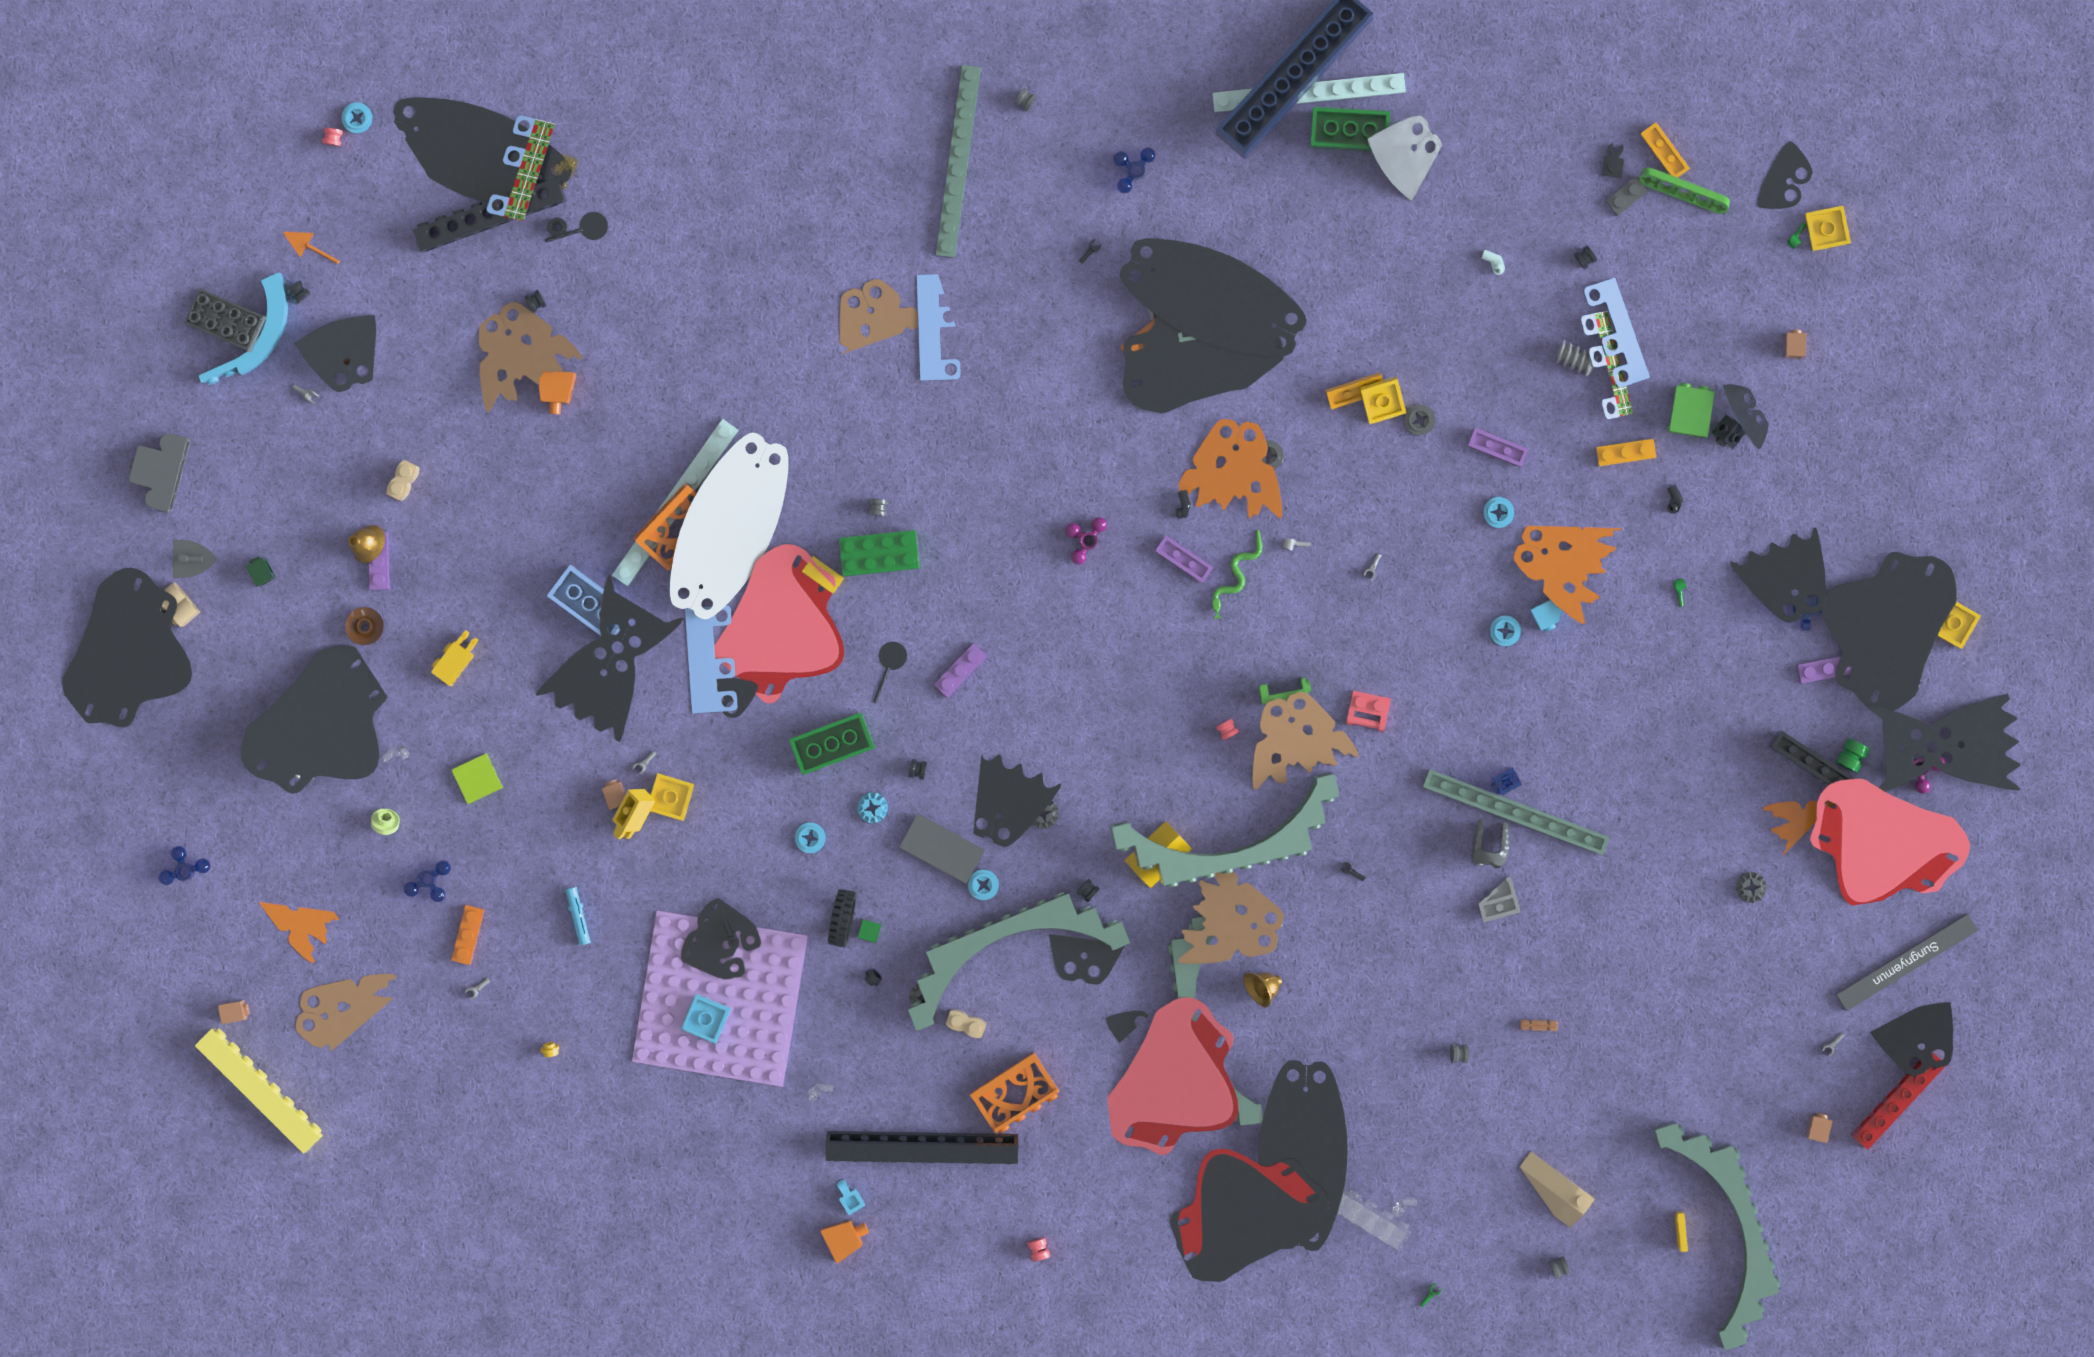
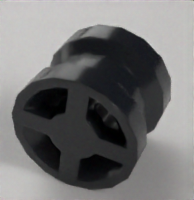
[1574,245,1597,270]
[286,280,310,304]
[524,289,547,313]
[908,759,927,780]
[1076,879,1100,903]

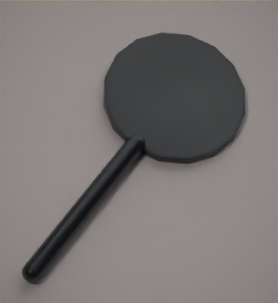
[545,212,608,242]
[873,641,907,703]

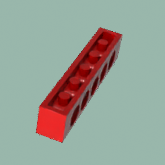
[1850,1053,1945,1150]

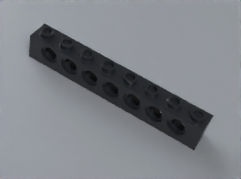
[413,176,567,252]

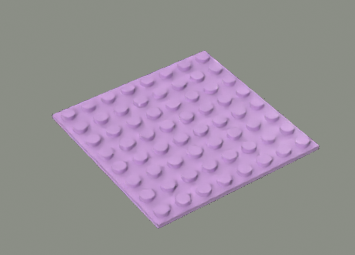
[632,911,808,1087]

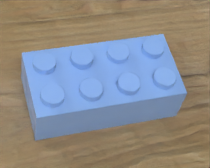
[547,565,620,636]

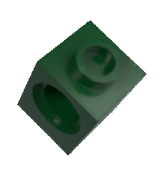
[245,556,276,587]

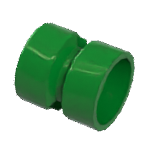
[1835,738,1870,773]

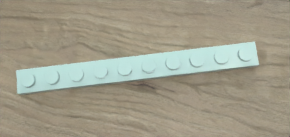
[1212,73,1406,113]
[612,419,739,586]

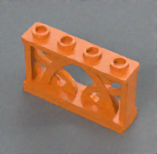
[633,482,697,571]
[970,1052,1059,1134]

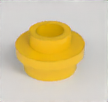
[540,1042,559,1057]

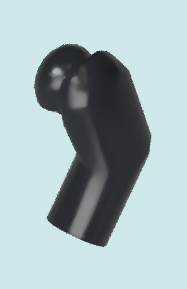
[1667,484,1683,514]
[1175,490,1191,519]

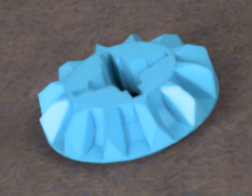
[342,102,373,133]
[1483,497,1514,528]
[1490,616,1521,646]
[857,793,888,823]
[795,823,825,853]
[968,870,999,900]

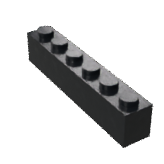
[1768,730,1855,786]

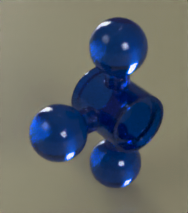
[1113,147,1156,194]
[159,846,211,885]
[404,860,451,902]

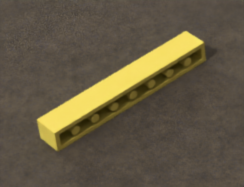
[195,1028,323,1154]

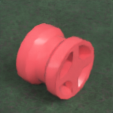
[321,128,343,147]
[1216,719,1239,740]

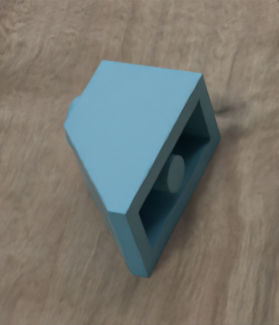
[1529,600,1562,632]

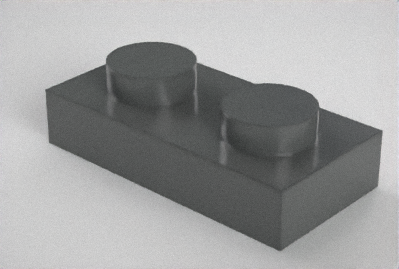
[1605,176,1647,216]

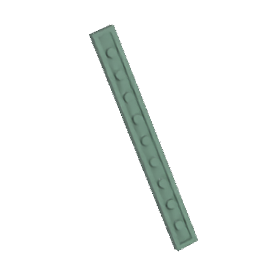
[936,65,981,258]
[1422,769,1610,855]

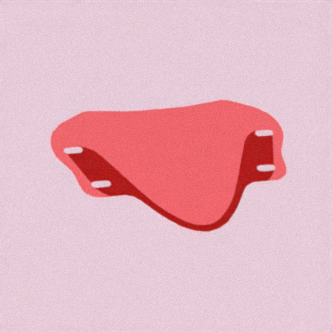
[714,544,844,703]
[1810,779,1970,906]
[1107,997,1239,1155]

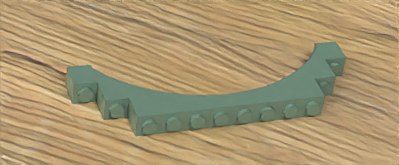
[1109,772,1339,887]
[908,892,1130,1031]
[1168,905,1263,1126]
[1653,1121,1781,1350]

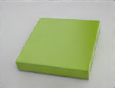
[452,753,503,804]

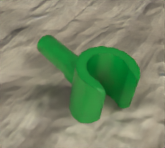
[1788,222,1806,249]
[1674,578,1687,607]
[1420,1283,1441,1307]

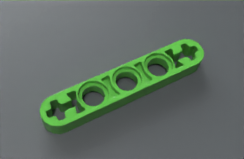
[1639,168,1730,214]

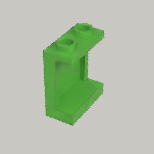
[1667,383,1715,438]
[1258,677,1311,705]

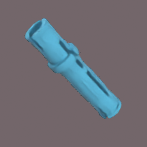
[565,887,591,945]

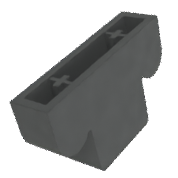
[129,434,191,513]

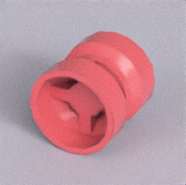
[1027,1237,1050,1262]

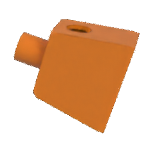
[539,371,576,415]
[821,1220,869,1264]

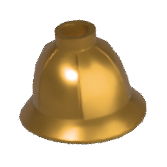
[348,525,385,563]
[1243,972,1282,1008]

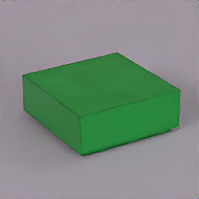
[858,919,882,943]

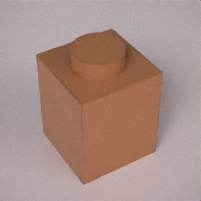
[1784,330,1807,359]
[602,779,626,810]
[218,1000,249,1024]
[1806,1112,1833,1143]

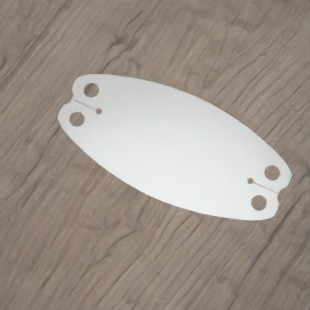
[670,433,788,619]

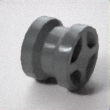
[1014,88,1037,112]
[868,499,888,516]
[1450,1044,1469,1063]
[1549,1256,1571,1280]

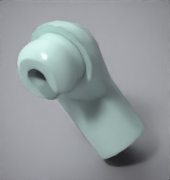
[1481,250,1505,275]

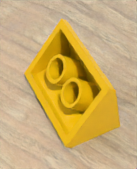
[1124,821,1192,888]

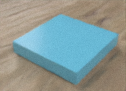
[681,994,731,1044]

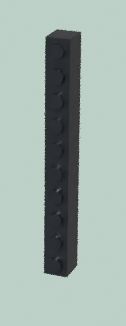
[825,1131,1018,1164]

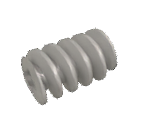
[1555,340,1598,377]

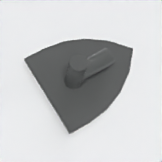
[173,540,217,578]

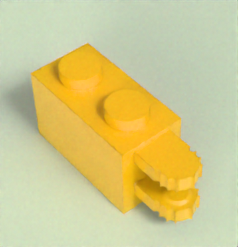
[431,630,478,686]
[612,789,655,839]

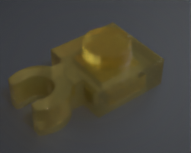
[554,153,579,189]

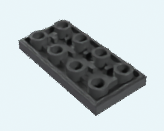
[184,289,267,352]
[899,813,985,884]

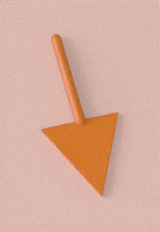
[283,232,339,264]

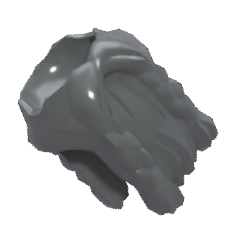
[1471,819,1509,868]

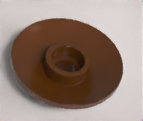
[345,607,384,645]

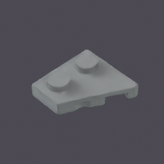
[1478,876,1521,923]

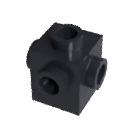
[1712,415,1745,449]

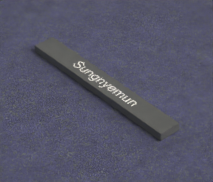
[1836,914,1978,1011]

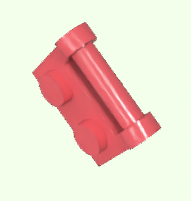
[1346,691,1391,732]

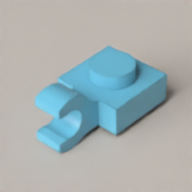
[837,1179,865,1215]

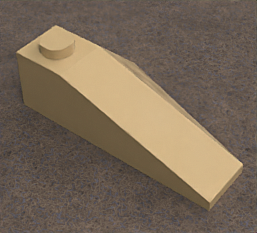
[1520,1152,1595,1228]

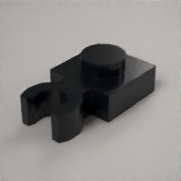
[1602,143,1624,179]

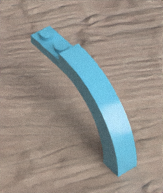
[199,273,288,385]

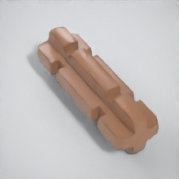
[1520,1020,1558,1031]

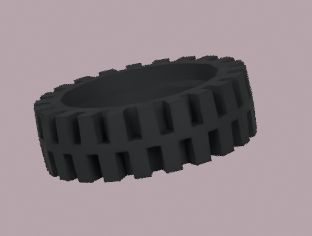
[828,889,857,948]

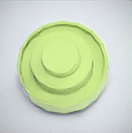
[371,809,400,835]

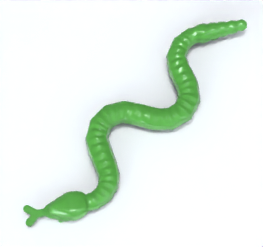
[1211,530,1263,619]

